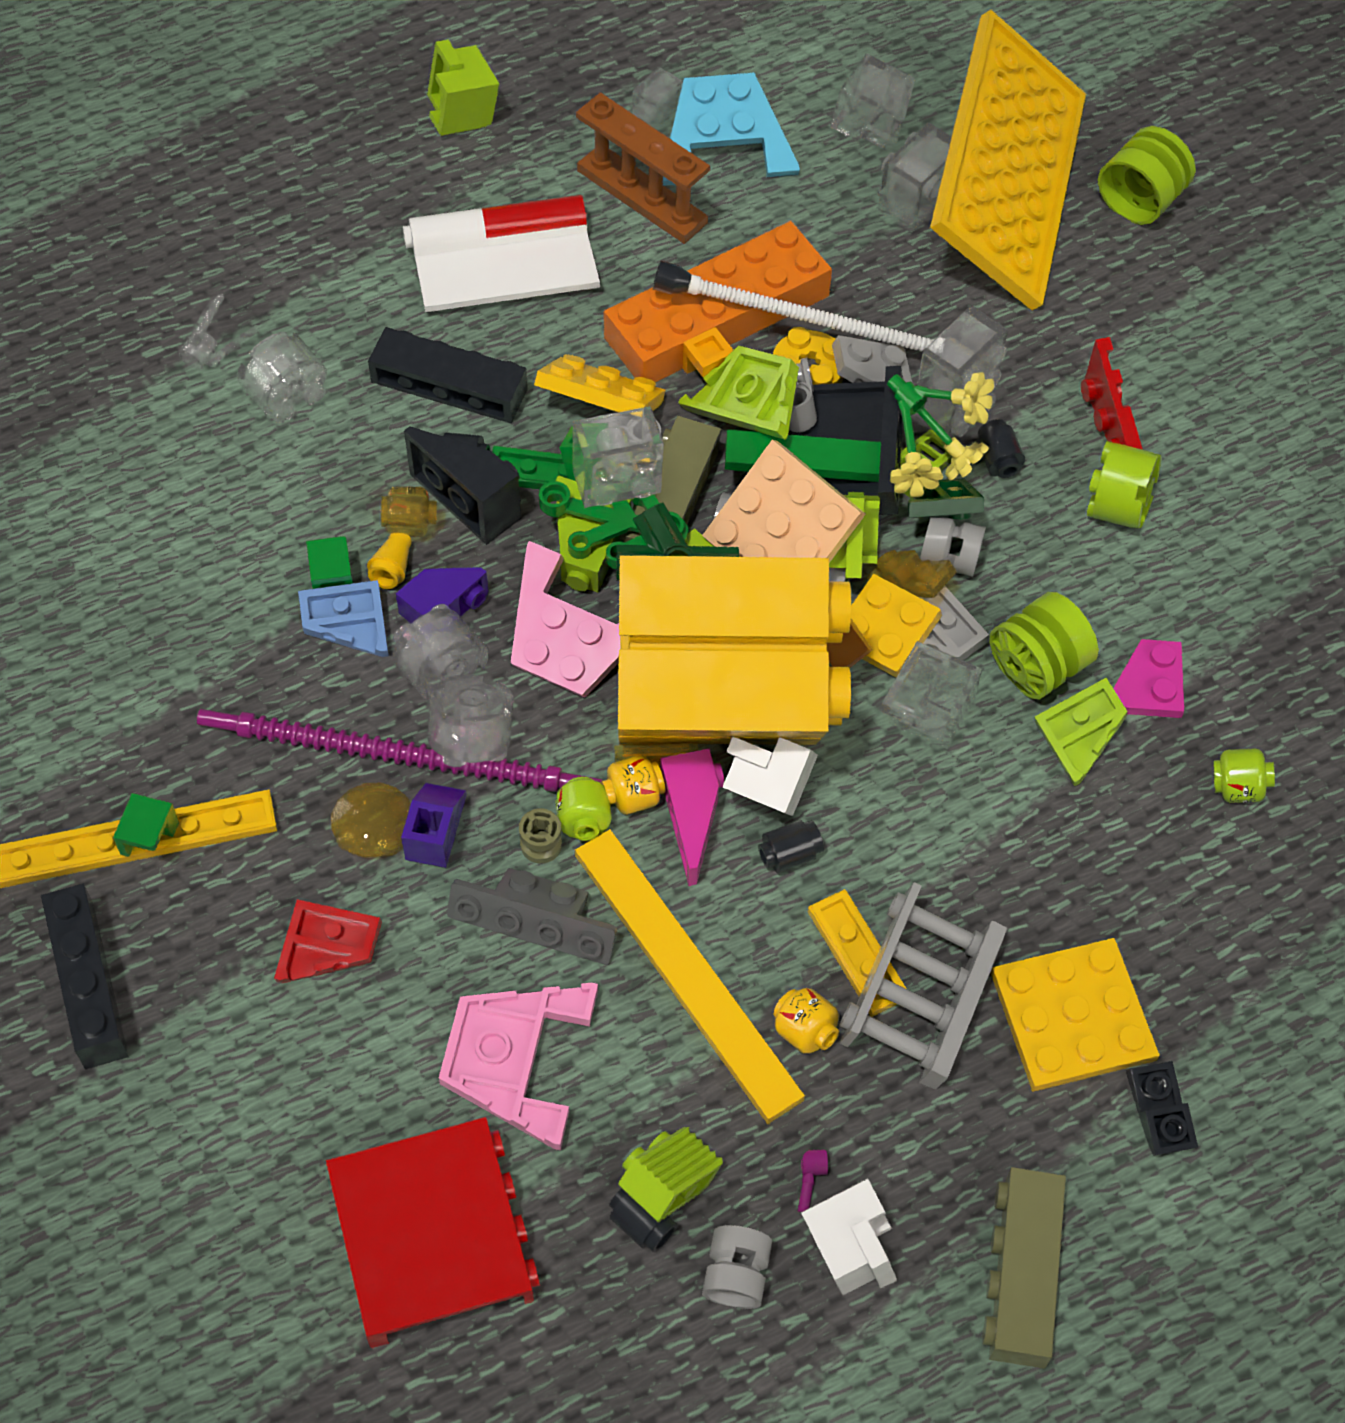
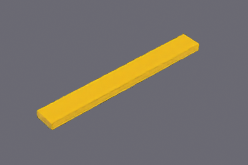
[0,789,277,888]
[575,829,805,1124]

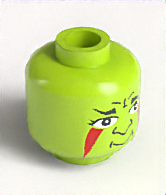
[1213,748,1275,803]
[555,777,612,841]

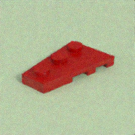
[1081,337,1143,450]

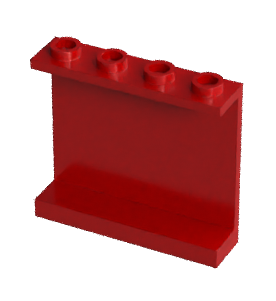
[326,1117,540,1348]

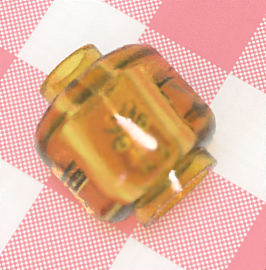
[381,486,437,537]

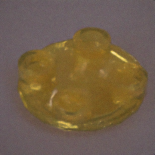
[331,782,411,858]

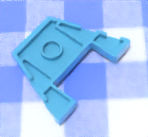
[663,73,800,186]

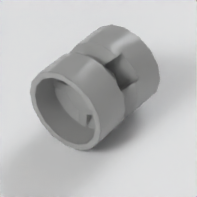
[919,516,986,577]
[702,1225,772,1309]

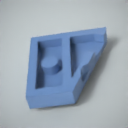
[298,580,389,657]

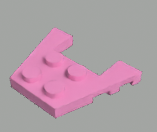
[511,541,620,698]
[439,983,598,1150]

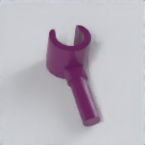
[797,1150,828,1213]

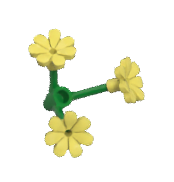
[887,372,994,498]

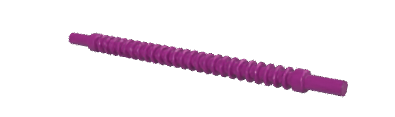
[197,709,603,792]

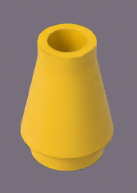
[367,531,412,589]

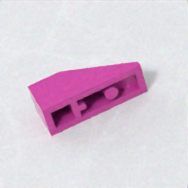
[660,749,724,886]

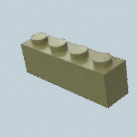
[619,416,721,543]
[982,1167,1066,1369]

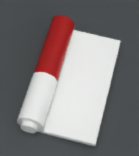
[403,194,600,312]

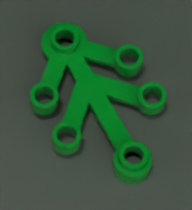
[539,469,688,569]

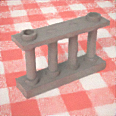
[839,882,1007,1090]

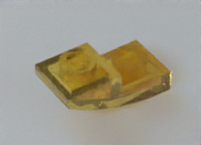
[867,550,957,598]

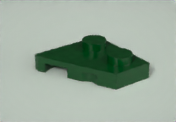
[908,478,984,520]

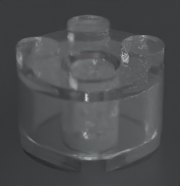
[237,332,327,424]
[393,604,488,702]
[427,675,514,767]

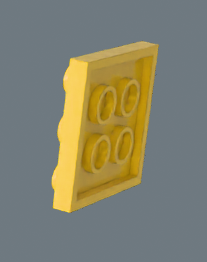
[991,938,1160,1092]

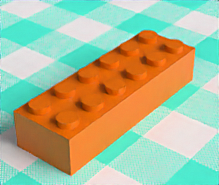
[604,221,832,382]

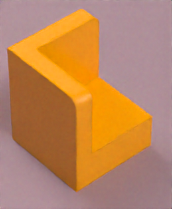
[683,327,733,377]

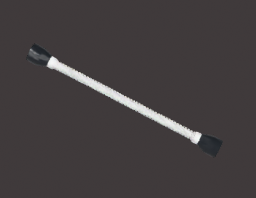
[653,260,979,372]

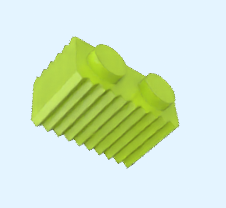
[618,1127,723,1223]

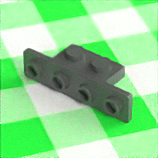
[447,868,617,965]

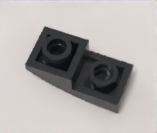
[1126,1061,1198,1156]

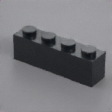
[368,327,528,424]
[41,883,129,1070]

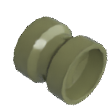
[519,808,562,864]

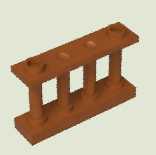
[576,92,710,244]

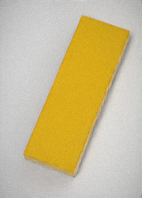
[807,889,907,1017]

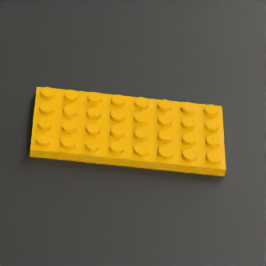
[930,10,1086,310]

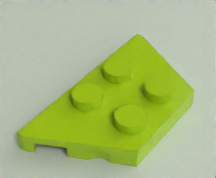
[678,346,799,440]

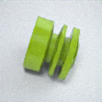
[1098,126,1196,225]
[989,592,1099,700]

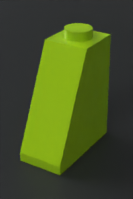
[556,476,631,592]

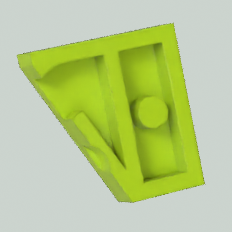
[1034,678,1127,786]

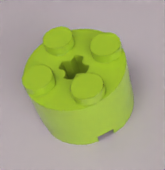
[1087,441,1162,529]

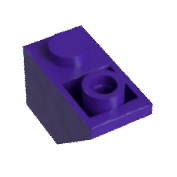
[396,567,489,641]
[401,783,467,868]

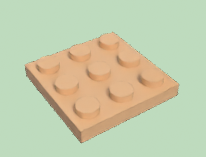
[702,440,866,563]

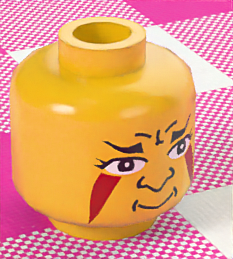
[601,755,665,815]
[773,988,839,1054]

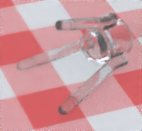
[178,293,260,371]

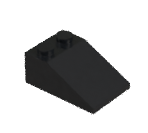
[404,426,521,545]

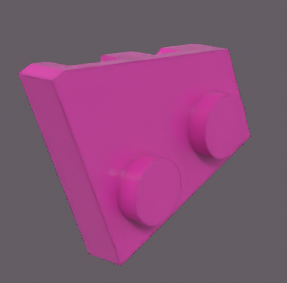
[1113,639,1184,718]

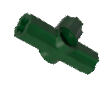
[616,502,739,581]

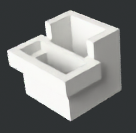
[723,737,818,816]
[802,1179,897,1295]

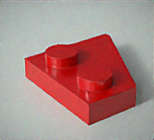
[274,899,382,983]

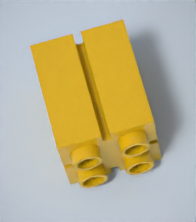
[618,556,851,745]

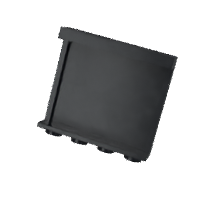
[754,366,903,515]

